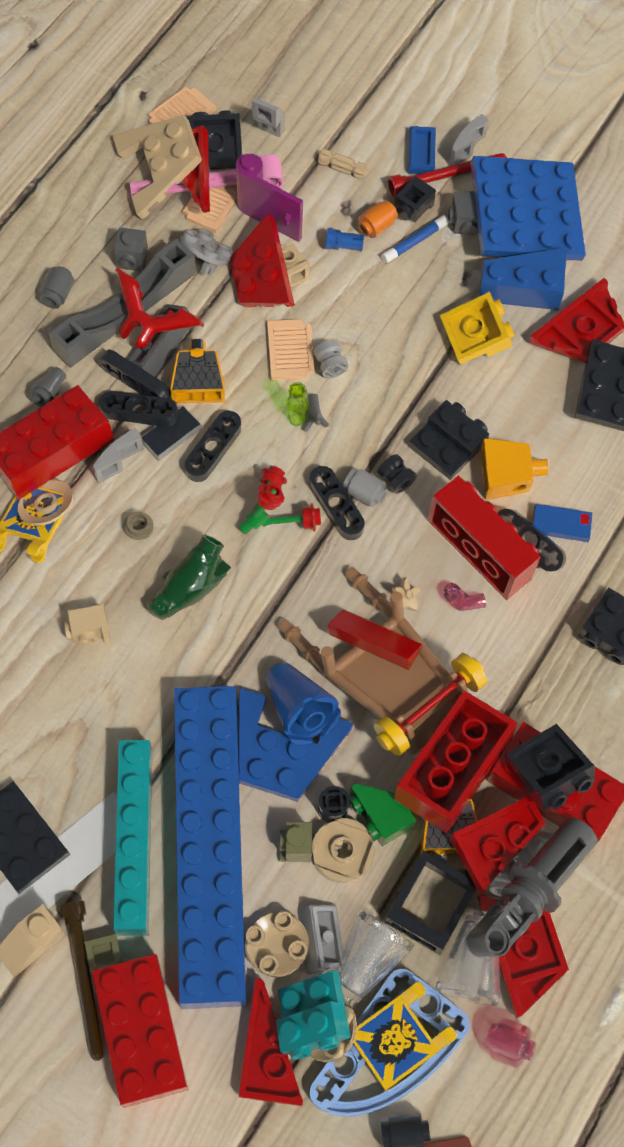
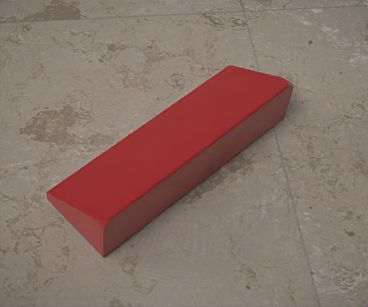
[327,609,423,670]

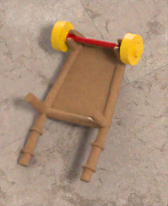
[278,567,487,756]

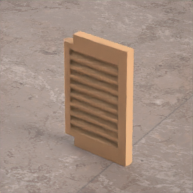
[147,86,217,124]
[182,185,237,234]
[267,319,315,380]

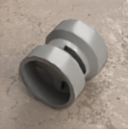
[314,340,349,378]

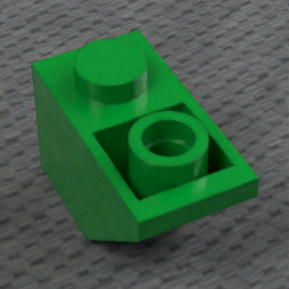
[350,783,416,847]

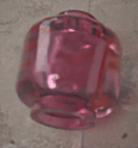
[485,1018,537,1068]

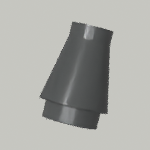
[29,367,66,407]

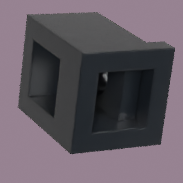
[394,176,436,222]

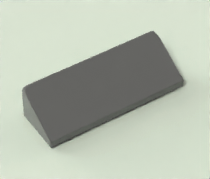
[127,304,190,376]

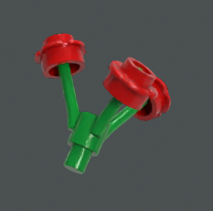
[239,466,321,535]

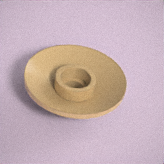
[18,480,74,526]

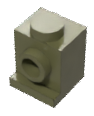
[279,822,312,862]

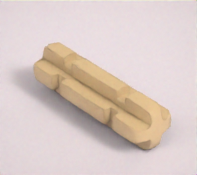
[318,148,368,179]

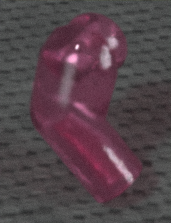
[443,583,486,611]

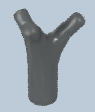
[303,394,329,432]

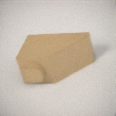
[0,904,66,977]

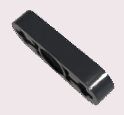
[99,349,171,398]
[99,391,179,427]
[185,411,241,482]
[309,466,365,540]
[497,509,566,572]

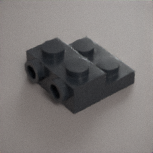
[187,110,242,170]
[408,400,489,481]
[578,587,624,665]
[505,723,595,811]

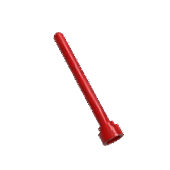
[388,153,507,197]

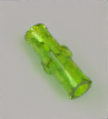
[286,382,308,426]

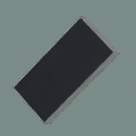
[141,405,202,461]

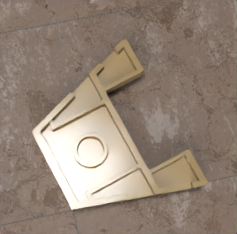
[113,115,202,219]

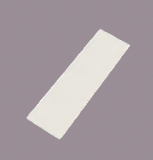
[0,792,117,944]

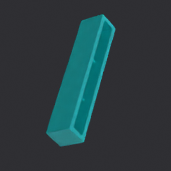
[113,740,152,936]

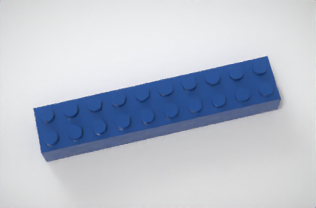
[174,686,246,1009]

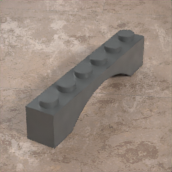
[49,238,196,368]

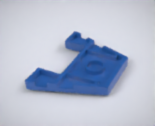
[239,688,353,802]

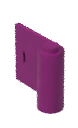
[236,153,303,242]

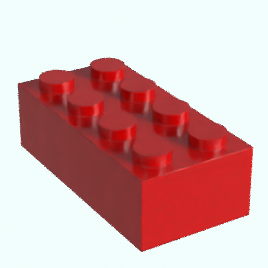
[0,385,114,500]
[427,475,541,601]
[394,690,518,834]
[487,721,624,843]
[92,954,189,1108]

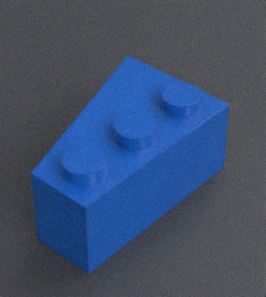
[479,247,567,310]

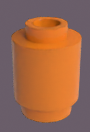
[358,200,398,238]

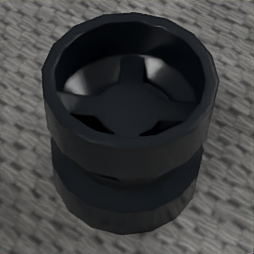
[377,454,417,494]
[318,786,350,823]

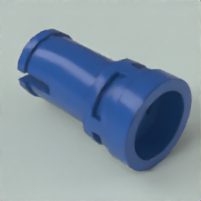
[325,227,364,252]

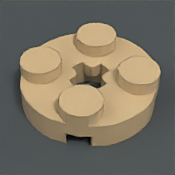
[312,818,375,883]

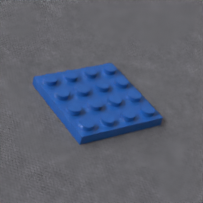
[471,156,586,261]

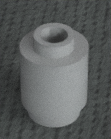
[343,468,388,507]

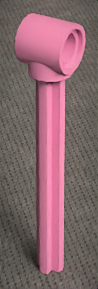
[130,154,284,196]

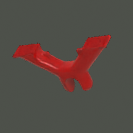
[115,268,204,348]

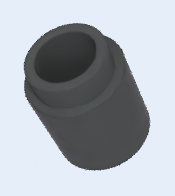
[39,266,75,309]

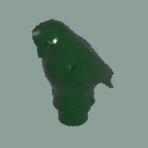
[147,534,231,620]

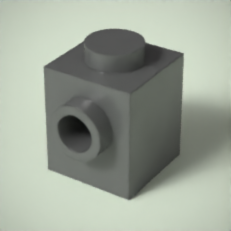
[448,191,479,235]
[115,227,148,271]

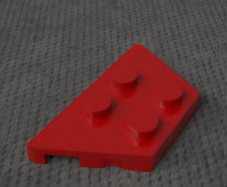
[230,214,295,307]
[529,278,624,363]
[477,894,569,1019]

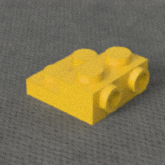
[440,292,515,364]

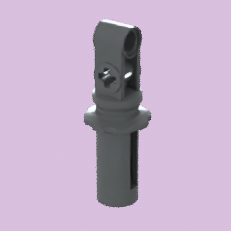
[467,817,597,957]

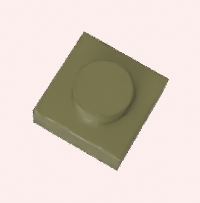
[84,934,123,976]

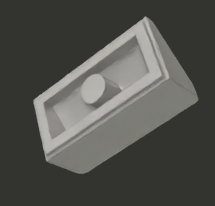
[298,905,346,974]

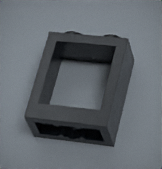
[384,851,477,956]

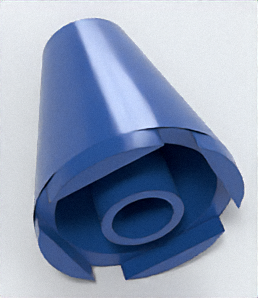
[266,663,341,745]

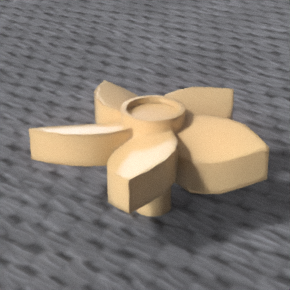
[392,577,421,611]

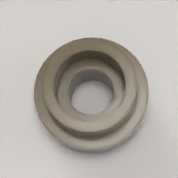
[124,512,154,540]

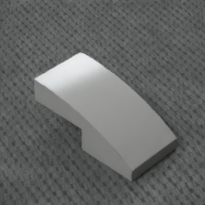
[252,98,285,137]
[449,114,489,166]
[93,428,143,484]

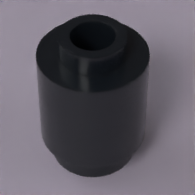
[381,1114,431,1147]

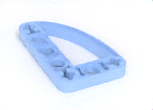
[309,969,470,1117]

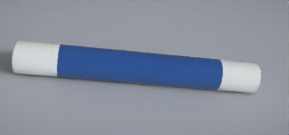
[381,215,449,264]

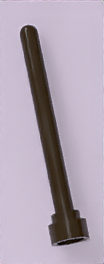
[59,901,104,1061]

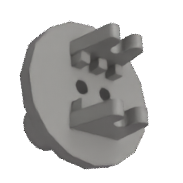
[180,228,233,275]

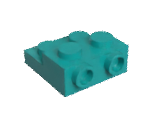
[276,970,351,1059]

